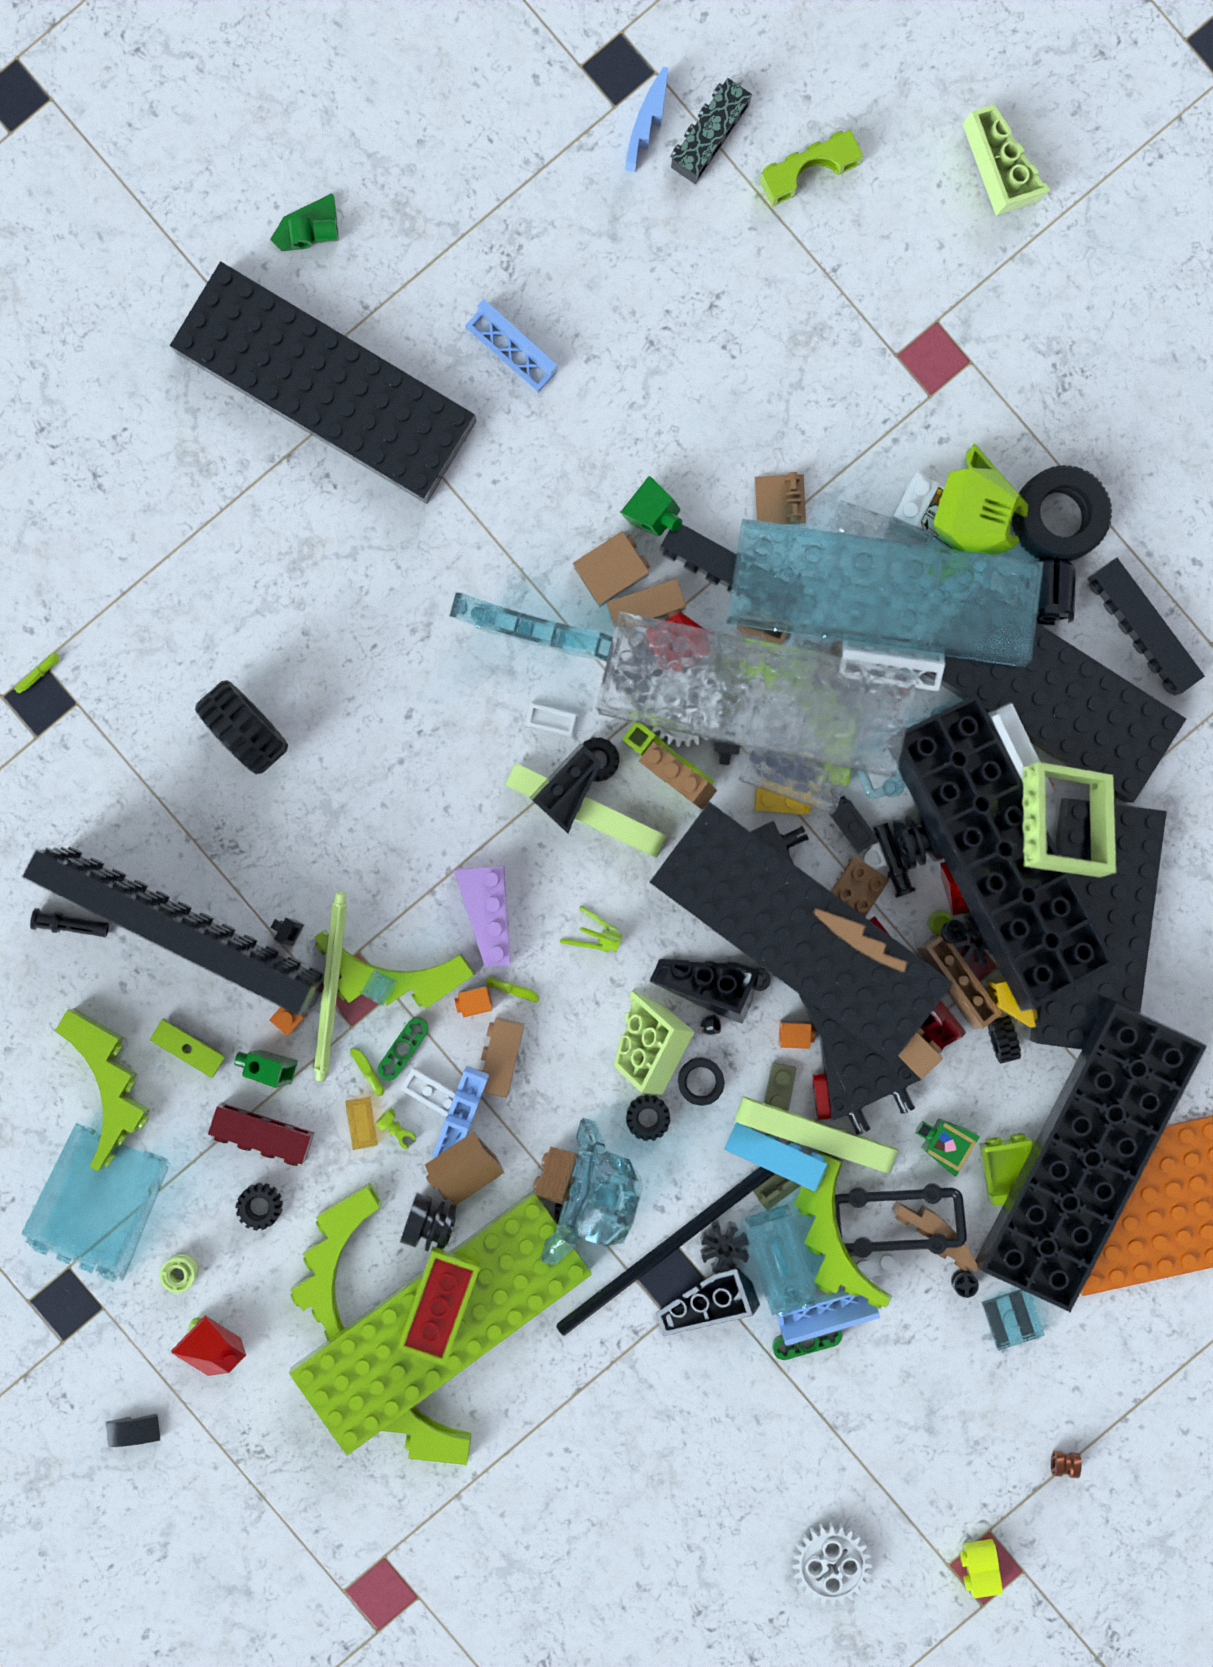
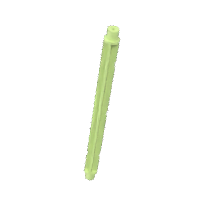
[314,892,347,1082]

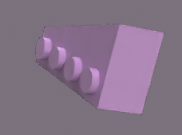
[454,866,511,967]

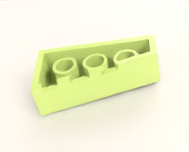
[963,104,1050,216]

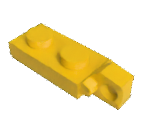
[754,786,824,815]

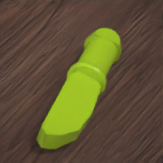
[14,653,60,693]
[486,976,539,1003]
[350,1048,385,1096]

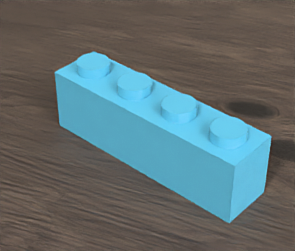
[725,1122,829,1193]

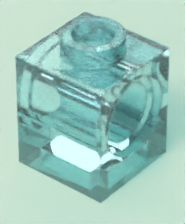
[361,969,398,1006]

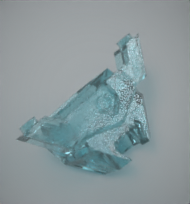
[541,1118,643,1266]

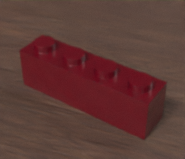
[208,1103,315,1166]

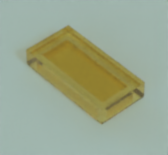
[345,1097,378,1150]

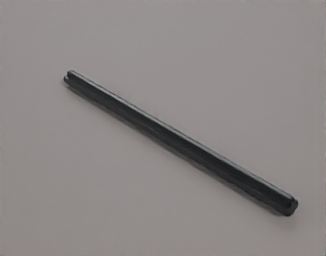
[556,1167,774,1336]

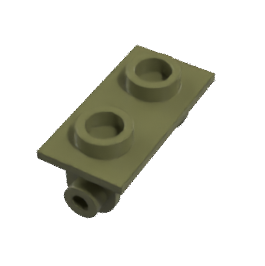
[753,1174,801,1211]

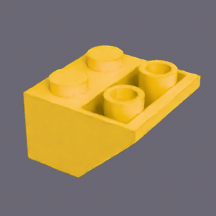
[985,976,1037,1028]

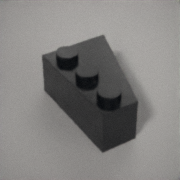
[529,744,602,834]

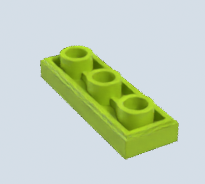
[149,1018,226,1078]

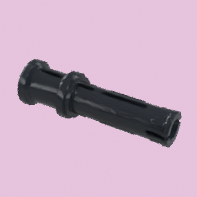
[873,822,916,898]
[30,908,109,938]

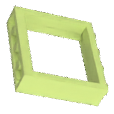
[1022,762,1116,877]

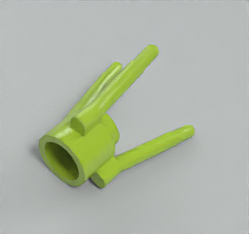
[560,906,623,953]

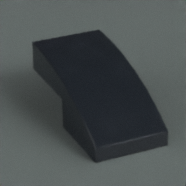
[106,1414,161,1447]

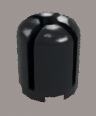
[1024,558,1076,625]

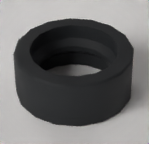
[678,1057,725,1106]

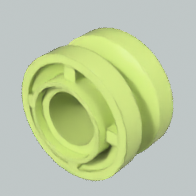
[160,1254,199,1293]

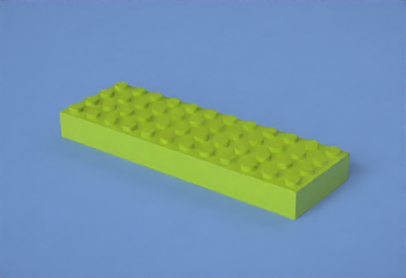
[289,1190,592,1456]

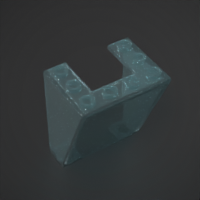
[21,1122,170,1283]

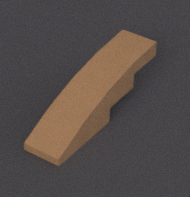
[813,908,907,972]

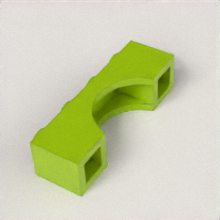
[760,129,863,207]
[621,720,714,785]

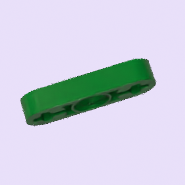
[378,1017,429,1081]
[772,1330,842,1360]

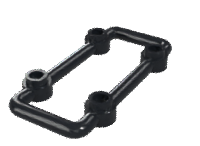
[835,1183,967,1258]

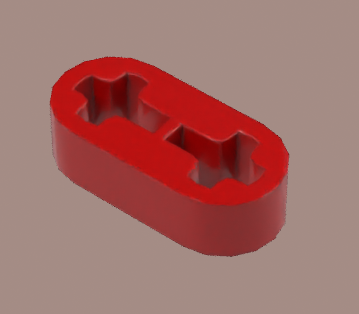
[812,1073,831,1121]

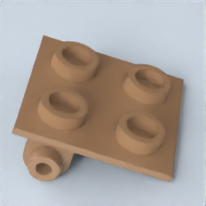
[755,472,806,526]
[829,856,890,917]

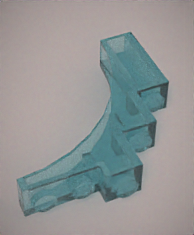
[449,592,616,662]

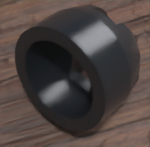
[700,1014,721,1035]

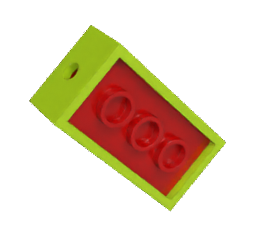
[397,1246,480,1366]

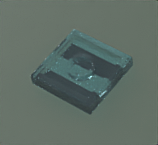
[981,1289,1045,1351]

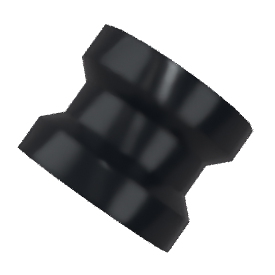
[951,1269,979,1298]

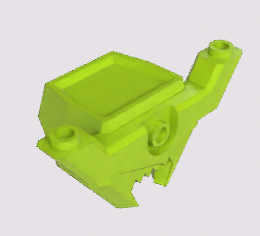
[927,443,1028,586]

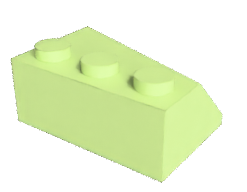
[614,991,694,1095]

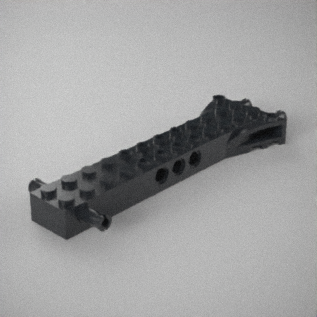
[750,821,921,1135]

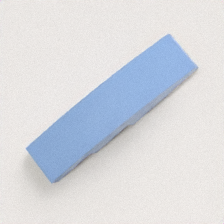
[626,67,668,172]
[432,1066,489,1158]

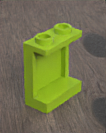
[980,1133,1033,1206]

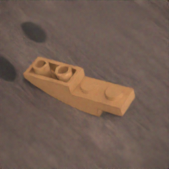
[892,1201,978,1272]

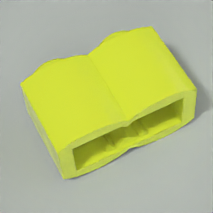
[960,1539,1003,1598]

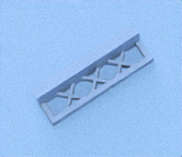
[465,299,558,392]
[775,1289,880,1346]

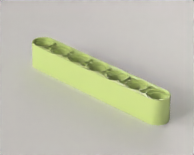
[505,763,667,858]
[734,1097,899,1174]

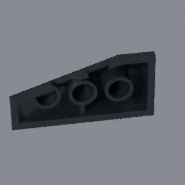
[650,959,759,1024]
[656,1267,760,1336]

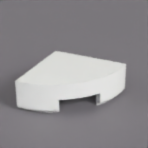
[863,842,887,870]

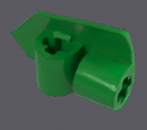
[270,194,339,251]

